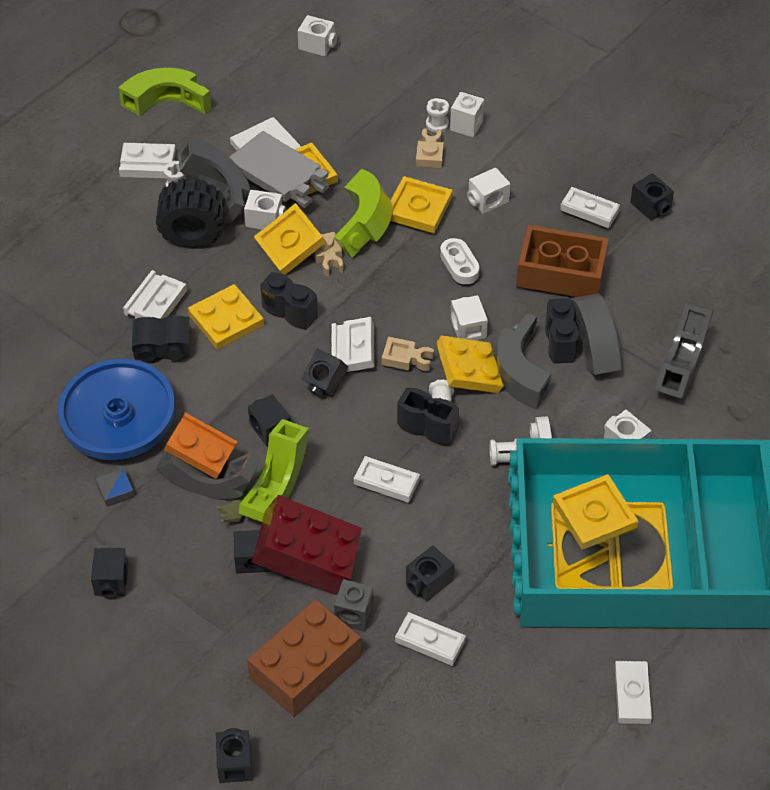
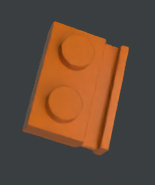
[164,412,237,479]

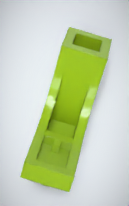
[118,68,211,116]
[334,169,392,258]
[239,419,309,522]

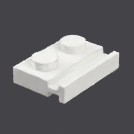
[119,143,176,178]
[123,270,187,319]
[332,317,374,372]

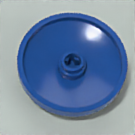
[58,359,176,460]

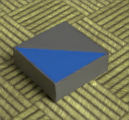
[95,468,135,506]

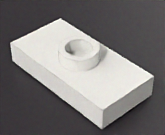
[560,187,620,228]
[354,456,420,503]
[395,612,466,666]
[614,661,652,724]

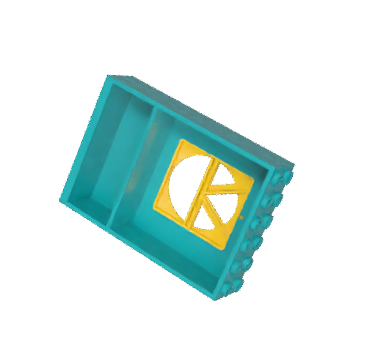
[508,438,770,628]

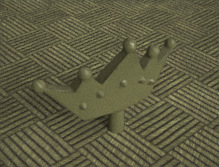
[216,493,250,523]

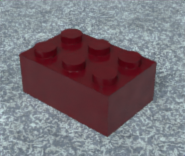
[252,495,362,595]

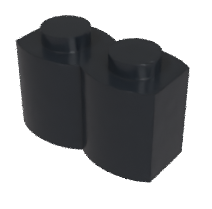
[260,272,318,330]
[545,298,579,364]
[132,316,191,362]
[397,388,459,444]

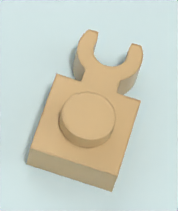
[416,128,444,168]
[312,232,343,276]
[381,337,434,371]

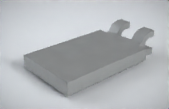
[230,131,329,208]

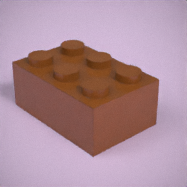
[516,225,609,297]
[247,599,361,718]

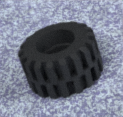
[156,178,226,248]

